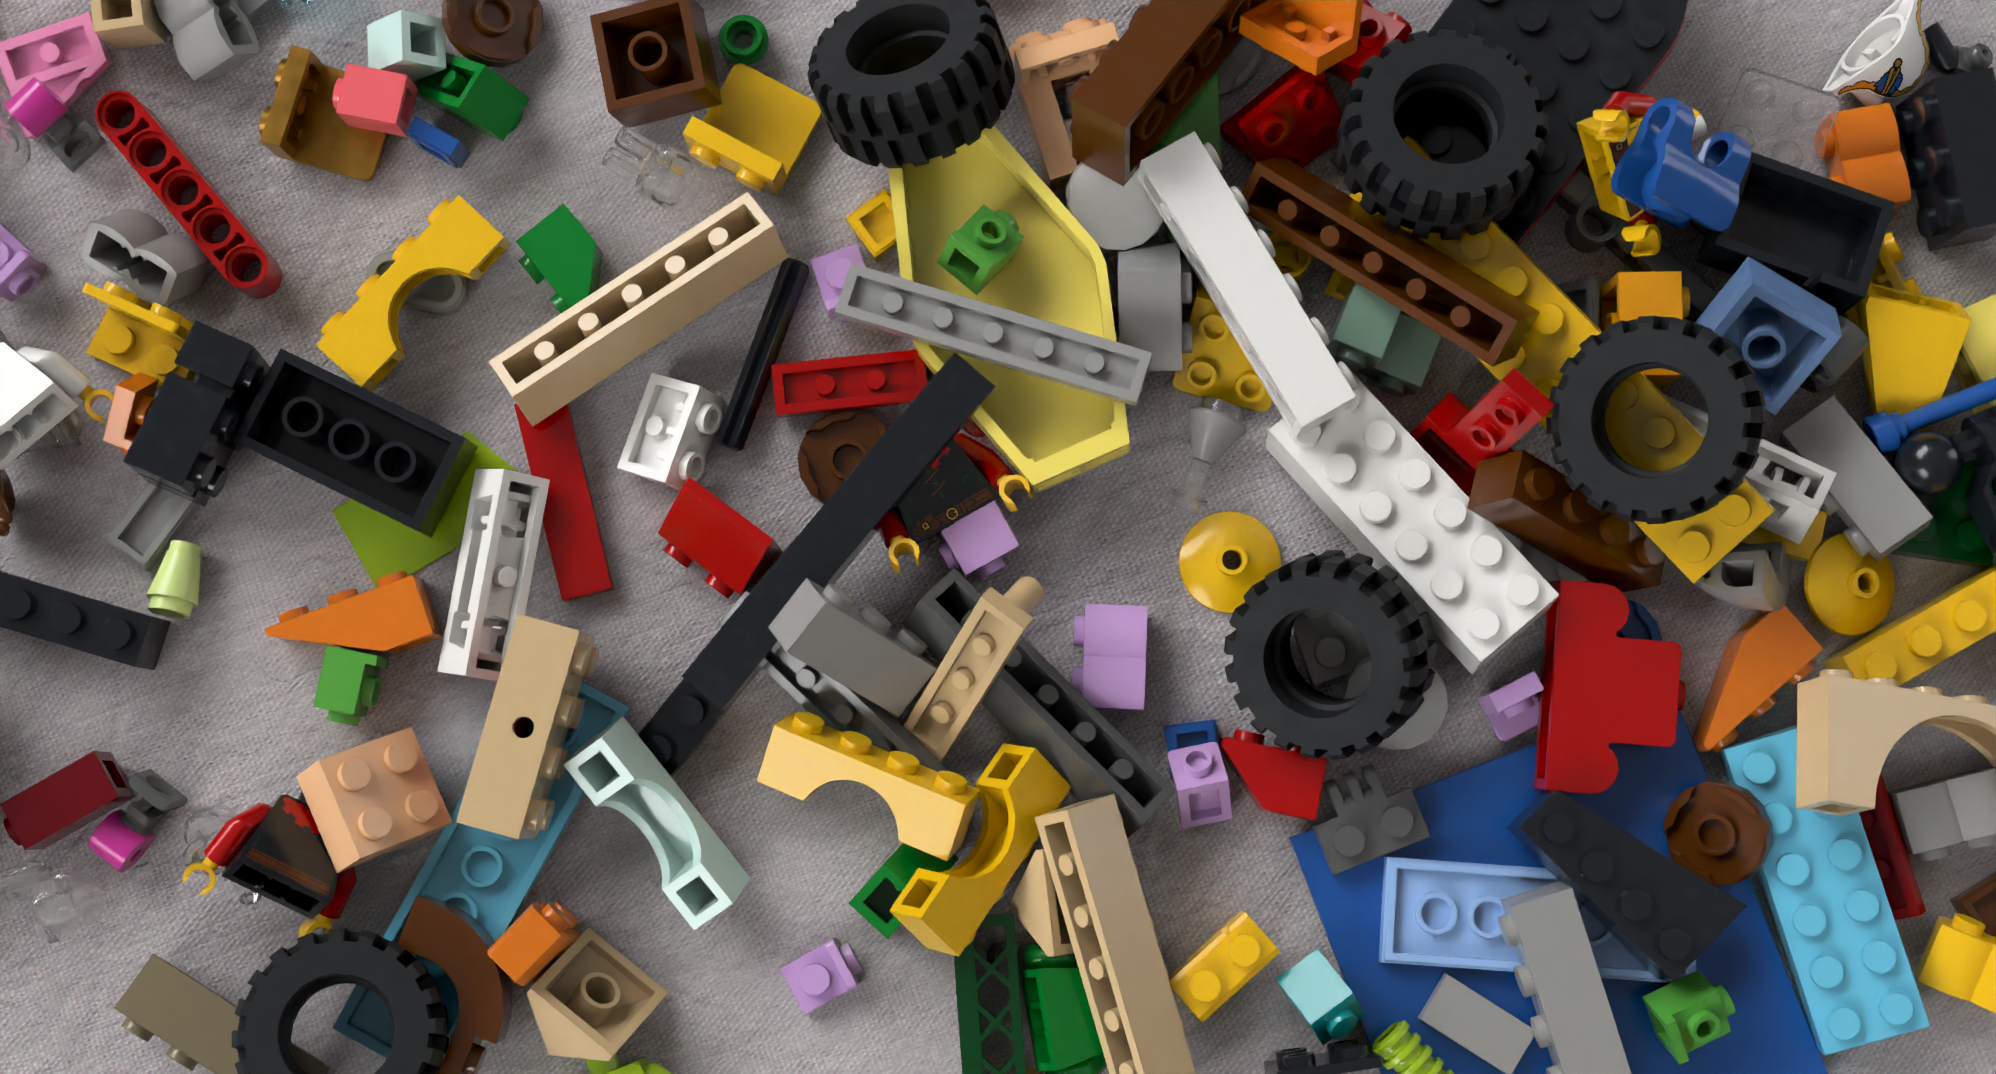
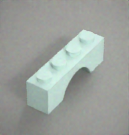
[563,716,751,930]

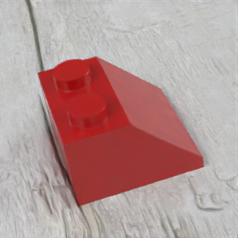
[658,477,782,599]

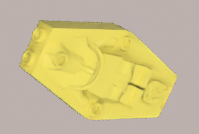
[888,125,1131,494]

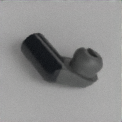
[1923,22,1993,75]

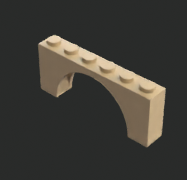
[1796,669,1996,816]

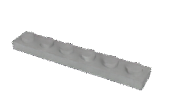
[835,263,1153,407]

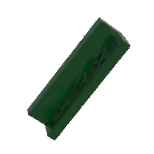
[954,913,1026,1074]

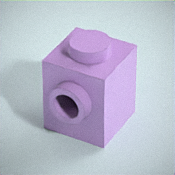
[937,500,1020,582]

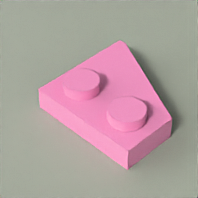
[0,12,112,140]

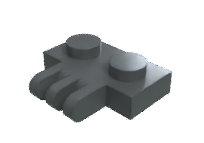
[1312,763,1430,875]

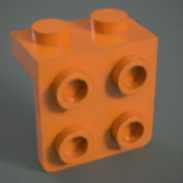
[1239,0,1363,76]

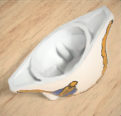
[1822,0,1929,107]

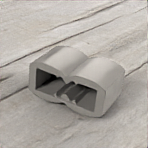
[153,0,259,81]
[80,209,210,305]
[1888,768,1996,862]

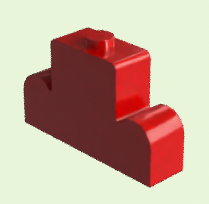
[1533,580,1686,794]

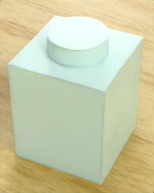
[367,10,446,82]

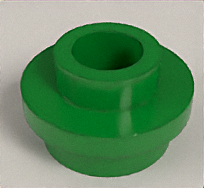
[718,15,769,65]

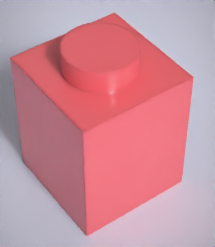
[333,63,418,137]

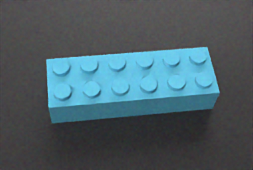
[1718,725,1930,1055]

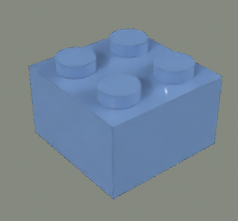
[1695,256,1842,415]

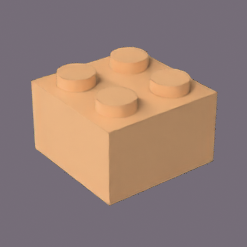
[296,727,452,873]

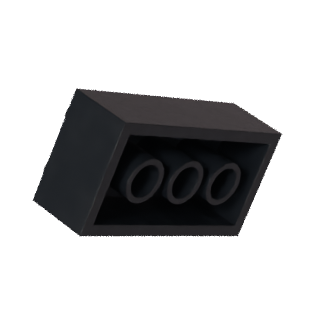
[232,348,478,538]

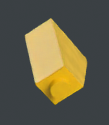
[1857,283,1972,432]

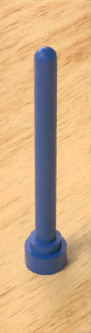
[1862,377,1996,455]

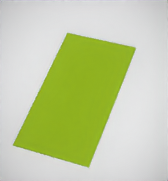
[332,431,522,588]

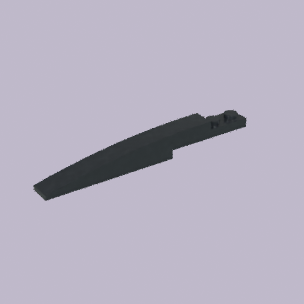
[638,353,996,778]

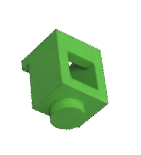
[937,205,1024,295]
[313,645,390,726]
[1643,970,1736,1065]

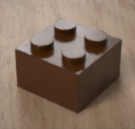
[590,0,722,129]

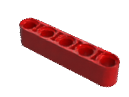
[95,90,282,299]

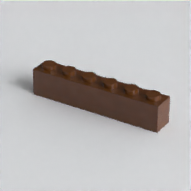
[1242,156,1540,367]

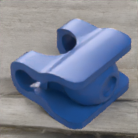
[1611,98,1752,232]

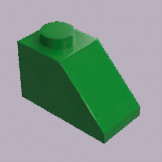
[416,53,530,141]

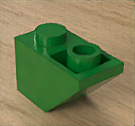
[515,203,603,313]
[848,843,959,939]

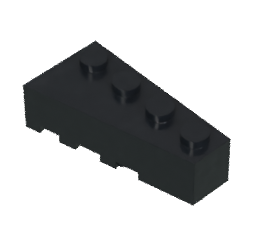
[1506,790,1747,982]

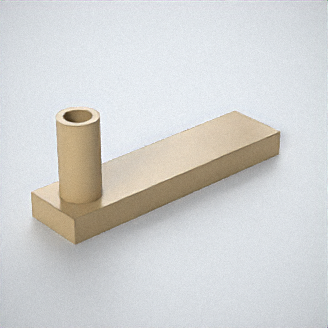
[903,576,1044,763]

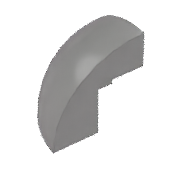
[1695,541,1792,611]

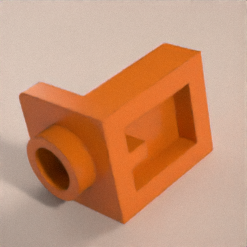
[103,372,159,455]

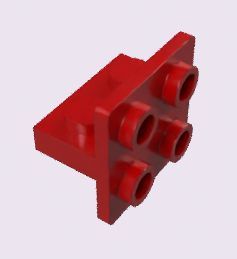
[1220,65,1342,168]

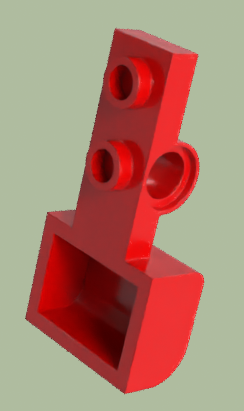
[1409,368,1554,498]

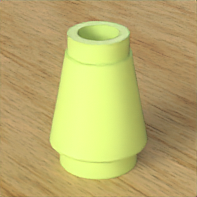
[146,540,202,620]

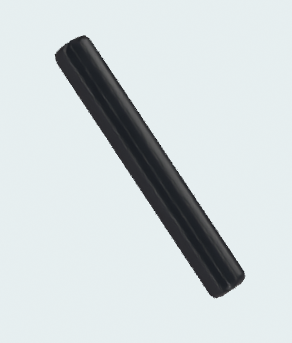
[717,258,809,451]

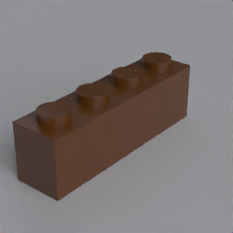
[1467,450,1666,592]

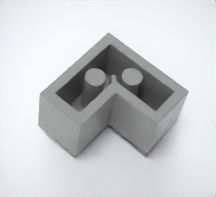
[1118,242,1192,371]

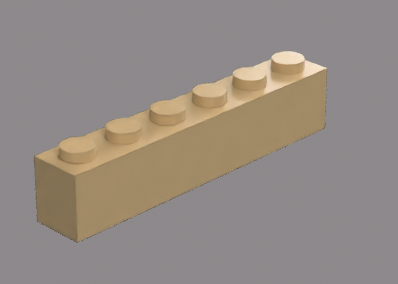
[488,192,788,427]
[1035,794,1198,1074]

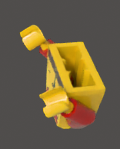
[1576,91,1707,257]

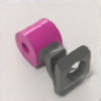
[4,77,107,173]
[87,769,188,873]

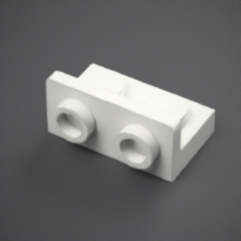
[617,373,725,491]

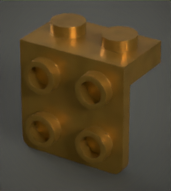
[259,45,389,182]

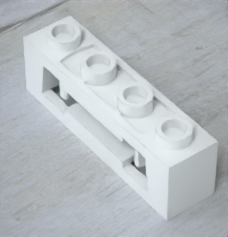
[1662,393,1837,545]
[437,469,550,682]

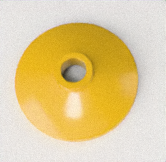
[1179,511,1281,613]
[1804,533,1895,635]

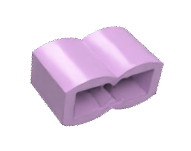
[1072,604,1148,712]

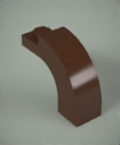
[397,895,513,1074]

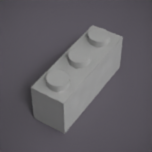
[1780,395,1933,562]
[768,578,937,717]

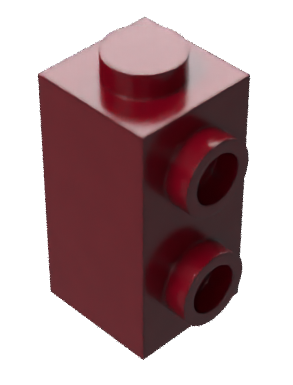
[0,751,135,850]

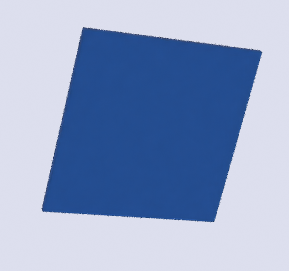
[1289,711,1828,1074]

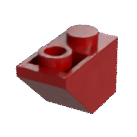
[1219,729,1327,820]

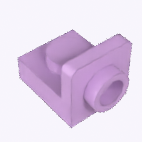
[0,223,47,302]
[810,244,865,322]
[1476,671,1544,741]
[1167,742,1233,829]
[780,937,863,1015]

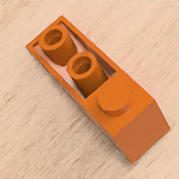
[264,571,444,654]
[1692,605,1823,753]

